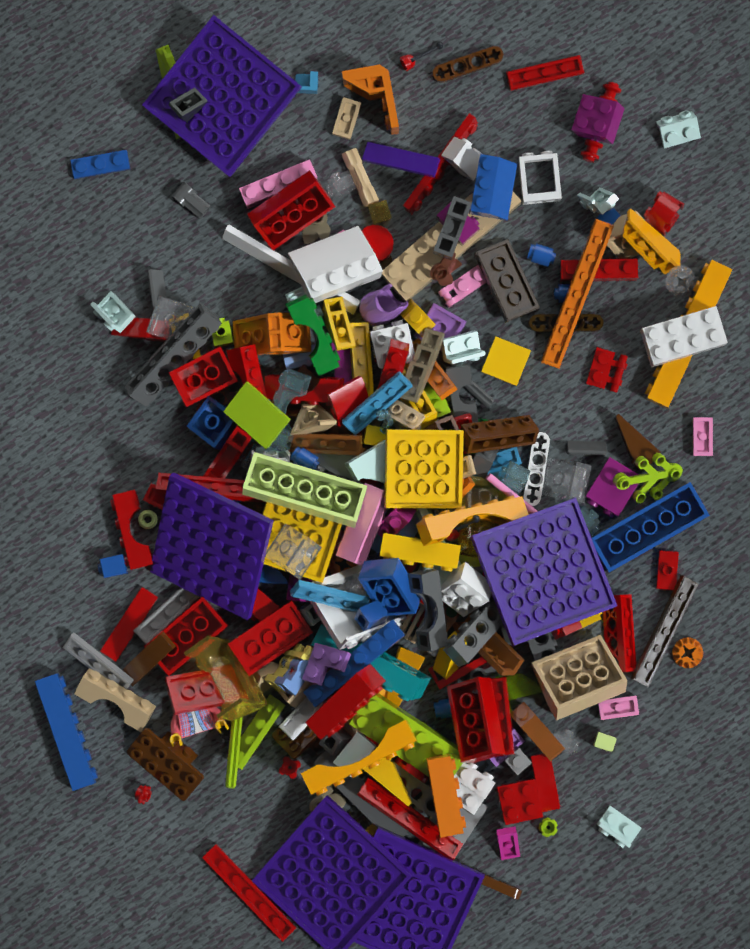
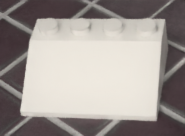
[288,226,383,303]

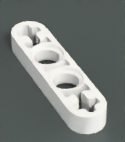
[523,432,550,506]

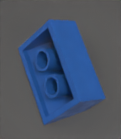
[470,154,517,221]

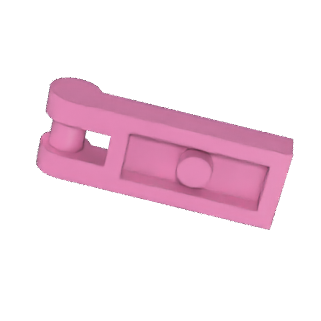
[438,265,487,308]

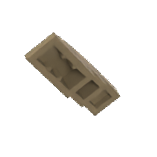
[400,328,445,403]

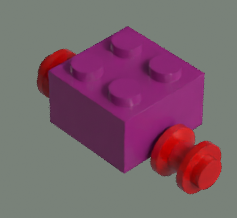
[571,82,625,163]

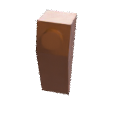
[510,702,565,761]

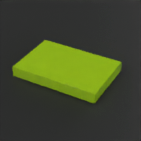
[223,382,291,449]

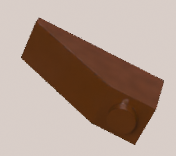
[615,414,661,470]

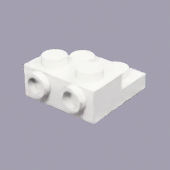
[454,763,495,815]

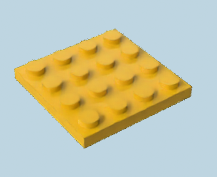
[384,429,464,508]
[263,502,342,583]

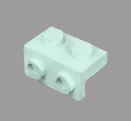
[656,111,701,148]
[577,187,619,215]
[90,291,136,333]

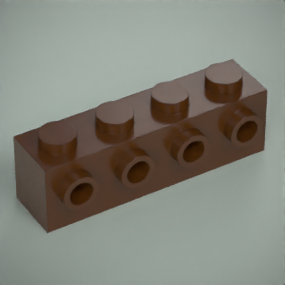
[460,415,539,454]

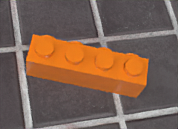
[426,754,466,837]

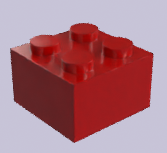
[496,778,543,825]

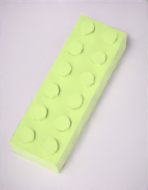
[242,452,367,528]

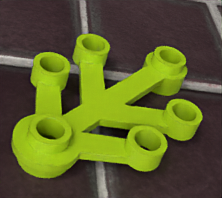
[613,453,683,503]

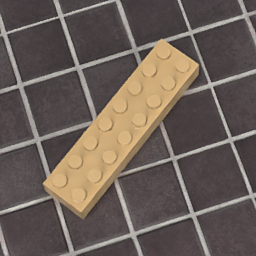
[381,192,521,302]

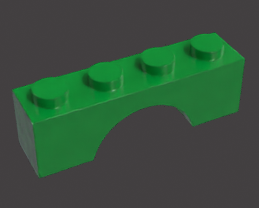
[285,294,341,376]

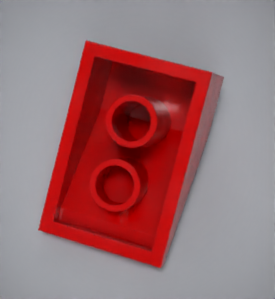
[169,346,238,407]

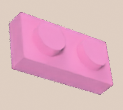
[693,417,713,456]
[598,695,639,720]

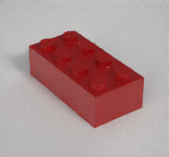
[247,170,336,250]
[144,597,229,676]
[305,664,386,740]
[447,677,505,763]

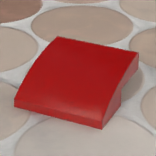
[326,376,369,427]

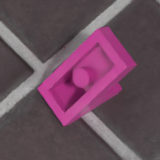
[496,826,520,860]

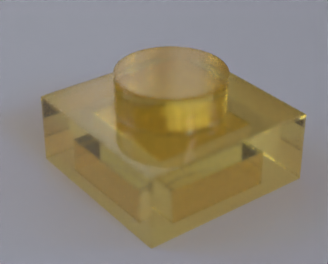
[368,200,392,225]

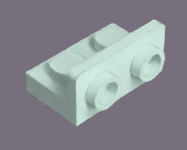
[441,330,486,366]
[597,806,642,848]

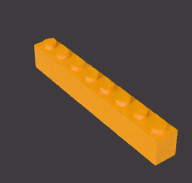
[644,260,733,409]

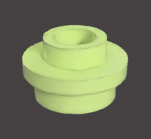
[138,510,158,529]

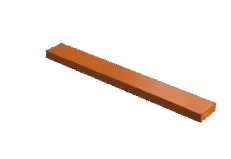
[541,218,614,369]

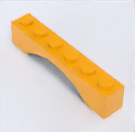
[416,496,529,546]
[301,720,417,796]

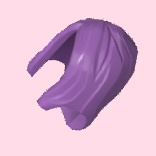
[359,284,408,326]

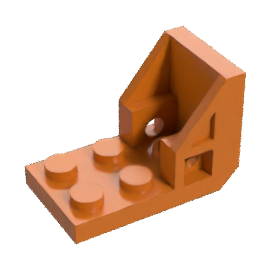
[342,64,399,135]
[233,312,312,356]

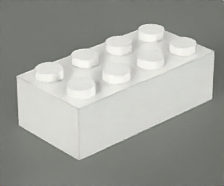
[640,306,728,367]

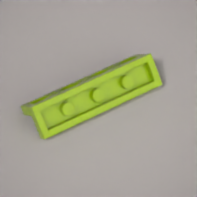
[227,694,286,770]

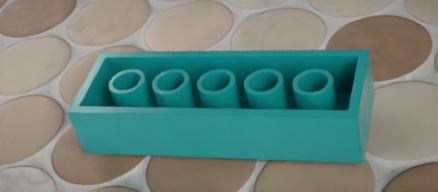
[311,624,431,701]

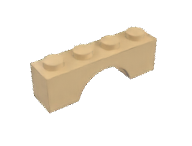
[74,668,156,732]

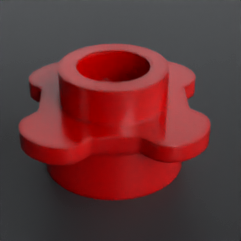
[279,757,301,779]
[135,785,152,804]

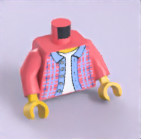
[170,707,229,747]

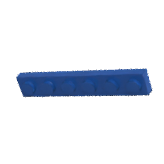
[303,620,405,707]

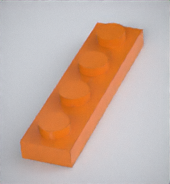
[412,338,458,400]

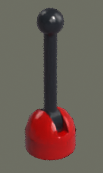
[399,42,443,71]
[446,515,480,541]

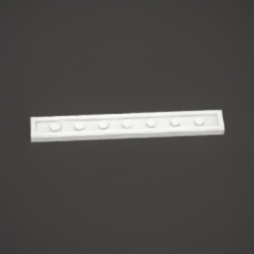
[222,225,360,315]

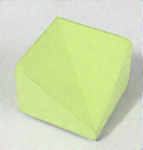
[593,731,616,752]

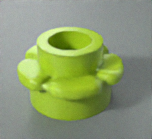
[539,818,558,837]

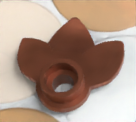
[430,252,462,286]

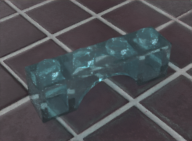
[270,369,311,451]

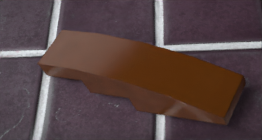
[122,631,176,687]

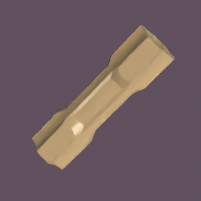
[342,148,379,207]

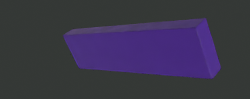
[362,142,440,178]

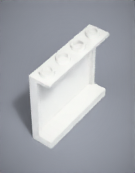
[310,565,407,650]

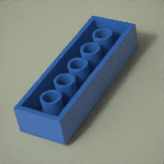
[592,482,710,573]

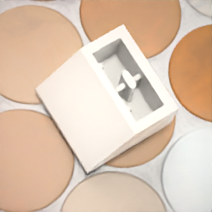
[441,562,491,617]

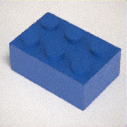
[358,558,421,616]

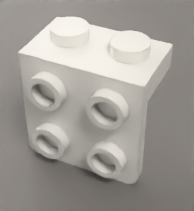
[369,320,415,369]

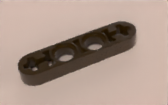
[529,314,604,332]

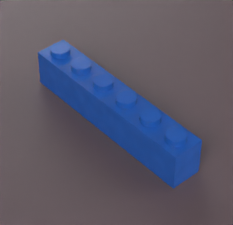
[35,673,98,791]

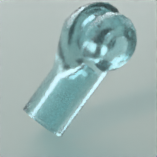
[376,409,394,434]

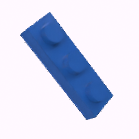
[71,150,130,179]

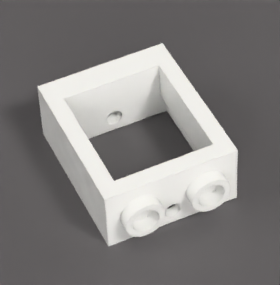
[518,151,562,205]

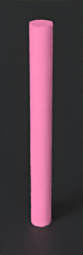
[485,473,538,514]

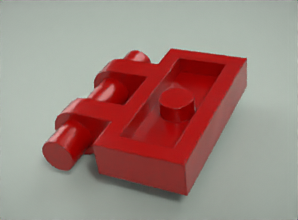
[586,347,628,393]

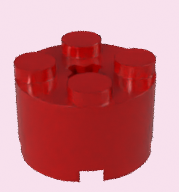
[644,191,684,236]

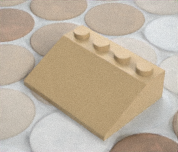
[531,635,627,720]

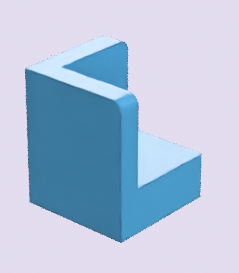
[295,71,318,94]

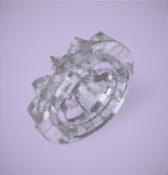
[665,266,695,295]

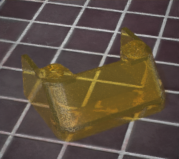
[184,636,267,721]

